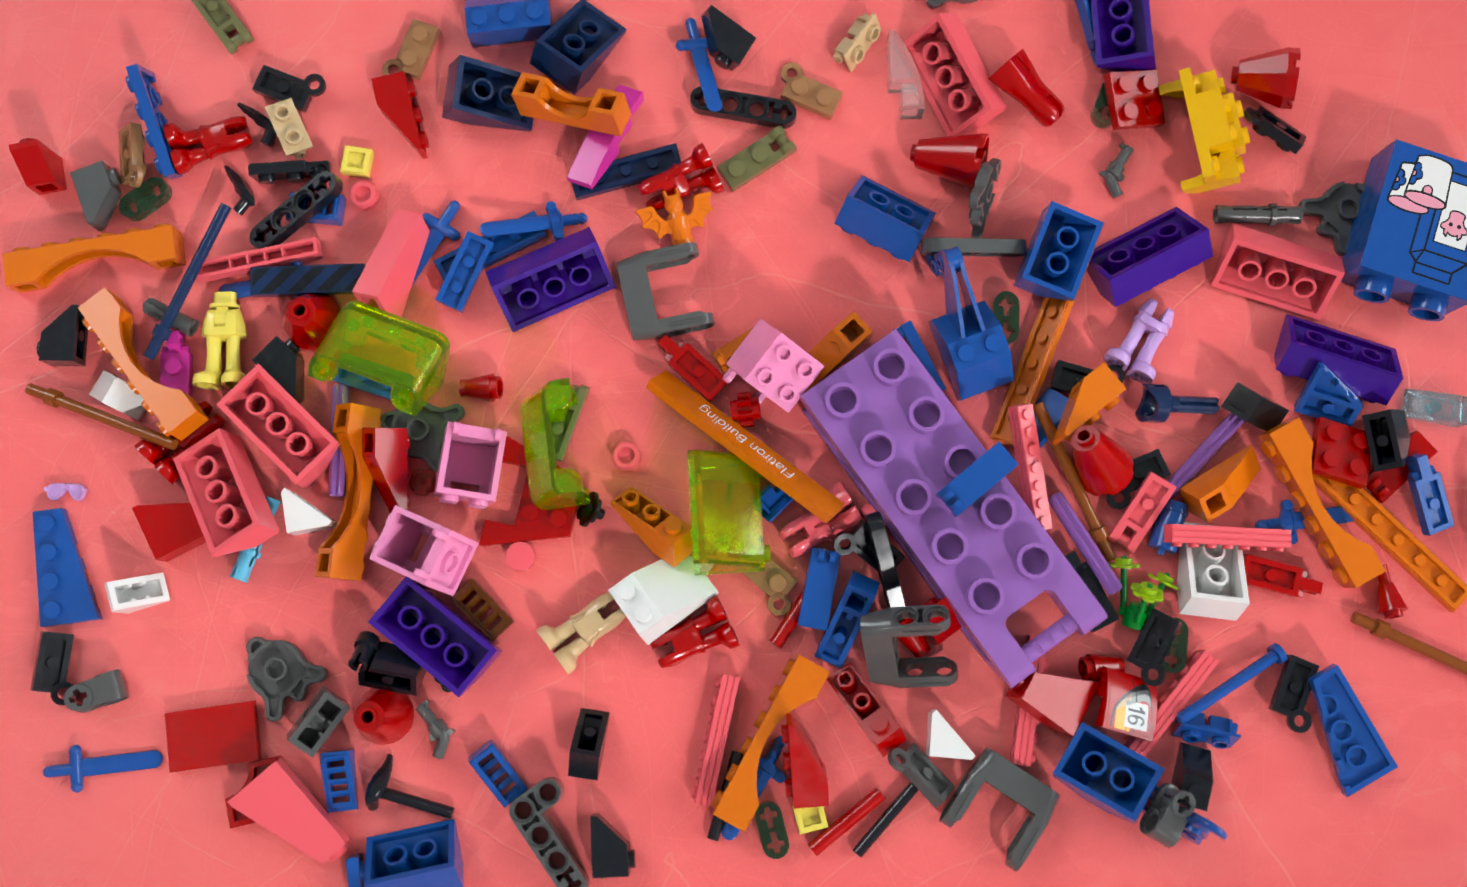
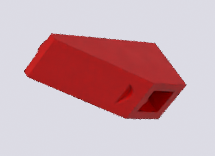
[371,71,430,159]
[362,428,410,513]
[827,662,907,757]
[781,713,829,809]

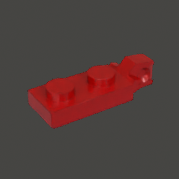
[658,334,728,402]
[1243,554,1323,598]

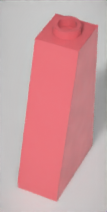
[352,209,430,328]
[228,758,350,864]

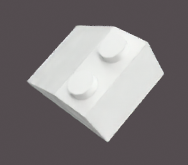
[1177,522,1250,621]
[608,555,719,645]

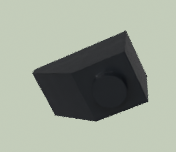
[701,5,756,71]
[37,305,88,367]
[252,336,304,404]
[1362,409,1410,472]
[568,708,610,780]
[1168,742,1214,811]
[590,813,636,878]

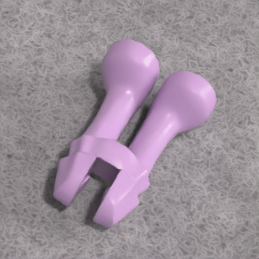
[1104,299,1174,384]

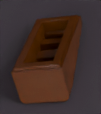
[451,579,514,642]

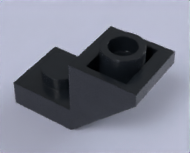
[1221,382,1289,431]

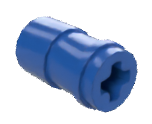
[1147,499,1189,556]

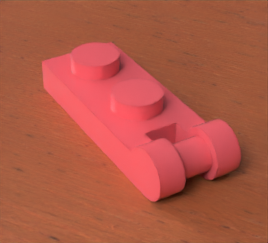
[1108,471,1177,554]

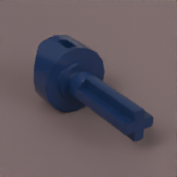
[1135,383,1220,423]

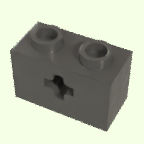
[286,686,350,758]

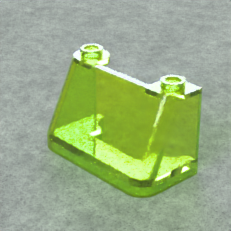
[308,301,450,417]
[520,378,591,510]
[687,450,771,575]

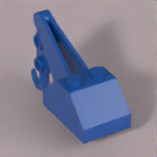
[925,246,1014,401]
[1053,722,1227,845]

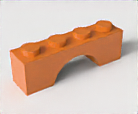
[511,72,631,137]

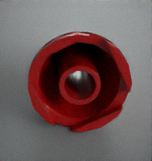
[910,133,989,189]
[1071,425,1134,497]
[353,688,414,745]

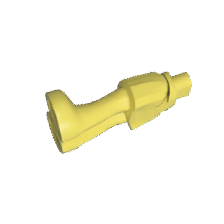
[192,291,247,390]

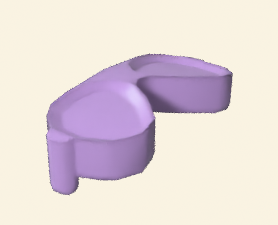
[44,483,88,501]

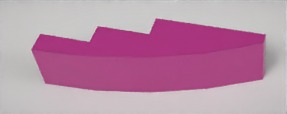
[567,85,644,189]

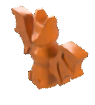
[635,188,713,246]

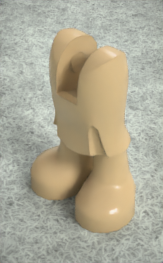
[536,592,626,674]

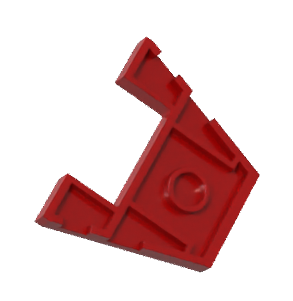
[479,436,584,547]

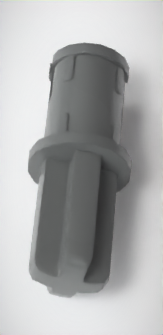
[142,298,199,337]

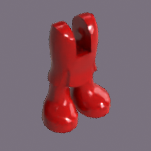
[163,116,253,175]
[637,143,724,211]
[134,401,225,484]
[650,595,740,668]

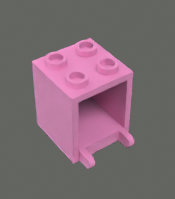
[723,318,824,413]
[433,422,507,509]
[369,505,479,596]

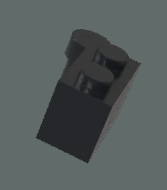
[348,631,426,696]

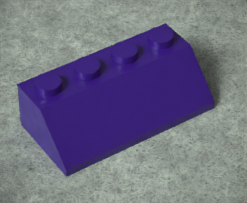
[1091,0,1156,72]
[1086,207,1213,307]
[486,227,616,332]
[1274,314,1403,406]
[368,577,502,697]

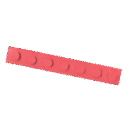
[196,237,323,283]
[1008,404,1052,530]
[1164,524,1292,552]
[1010,635,1049,767]
[1123,650,1219,757]
[691,674,740,807]

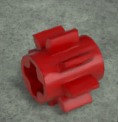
[730,392,761,427]

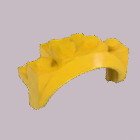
[1158,67,1250,194]

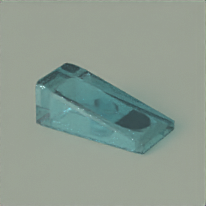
[1402,389,1467,428]

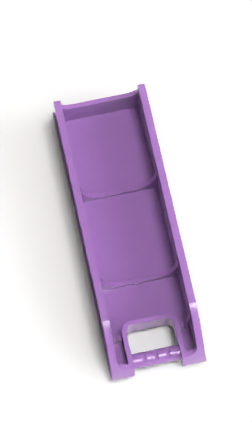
[800,329,1108,688]

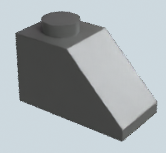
[70,161,122,231]

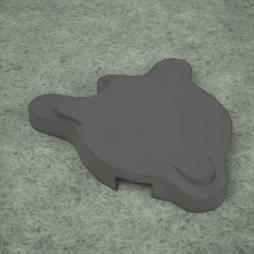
[969,158,1002,238]
[1298,182,1366,256]
[381,401,465,473]
[246,637,328,721]

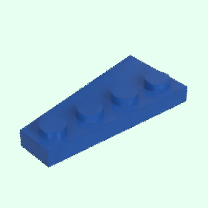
[125,64,183,179]
[33,508,103,627]
[1308,663,1398,797]

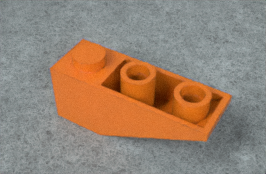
[805,311,873,392]
[1053,362,1126,445]
[1179,445,1261,523]
[611,486,694,568]

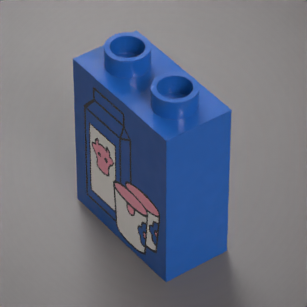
[1341,139,1467,321]

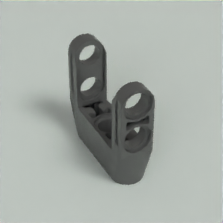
[616,242,715,341]
[860,605,958,688]
[939,747,1060,871]

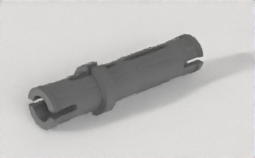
[1213,203,1303,226]

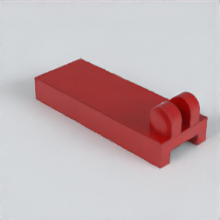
[1366,430,1438,503]

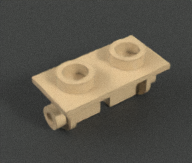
[833,12,882,72]
[265,98,313,159]

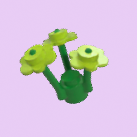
[1108,555,1179,630]

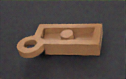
[382,19,441,81]
[781,62,843,120]
[119,122,146,188]
[735,545,798,616]

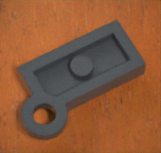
[888,743,955,808]

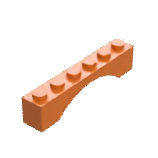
[2,223,186,293]
[78,287,209,441]
[315,403,381,581]
[1258,417,1386,588]
[710,655,830,832]

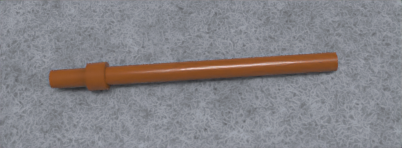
[25,383,179,450]
[1033,401,1116,562]
[1350,612,1467,675]

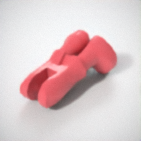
[778,482,864,558]

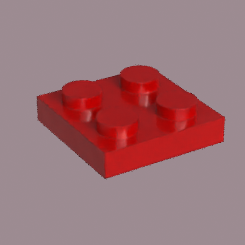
[1103,70,1166,130]
[1312,417,1371,489]

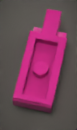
[160,331,193,397]

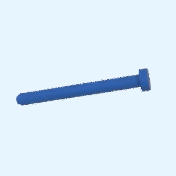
[1176,643,1288,724]

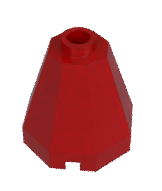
[1231,47,1301,109]
[284,294,347,354]

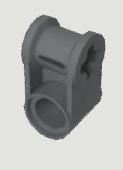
[64,669,129,713]
[1140,783,1196,847]

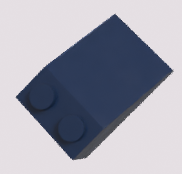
[530,0,627,95]
[442,55,533,132]

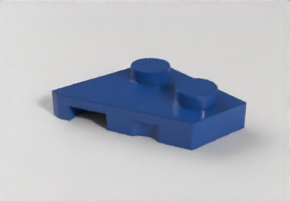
[1294,362,1363,426]

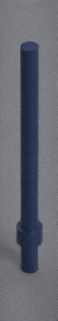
[143,203,232,360]

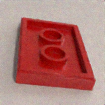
[165,701,261,773]

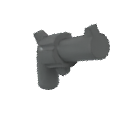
[1099,143,1134,199]
[415,699,455,759]

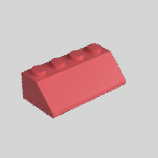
[900,13,1008,136]
[1211,224,1345,320]
[216,364,340,488]
[173,428,280,557]

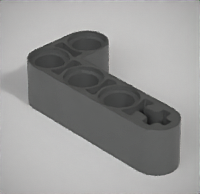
[509,777,590,887]

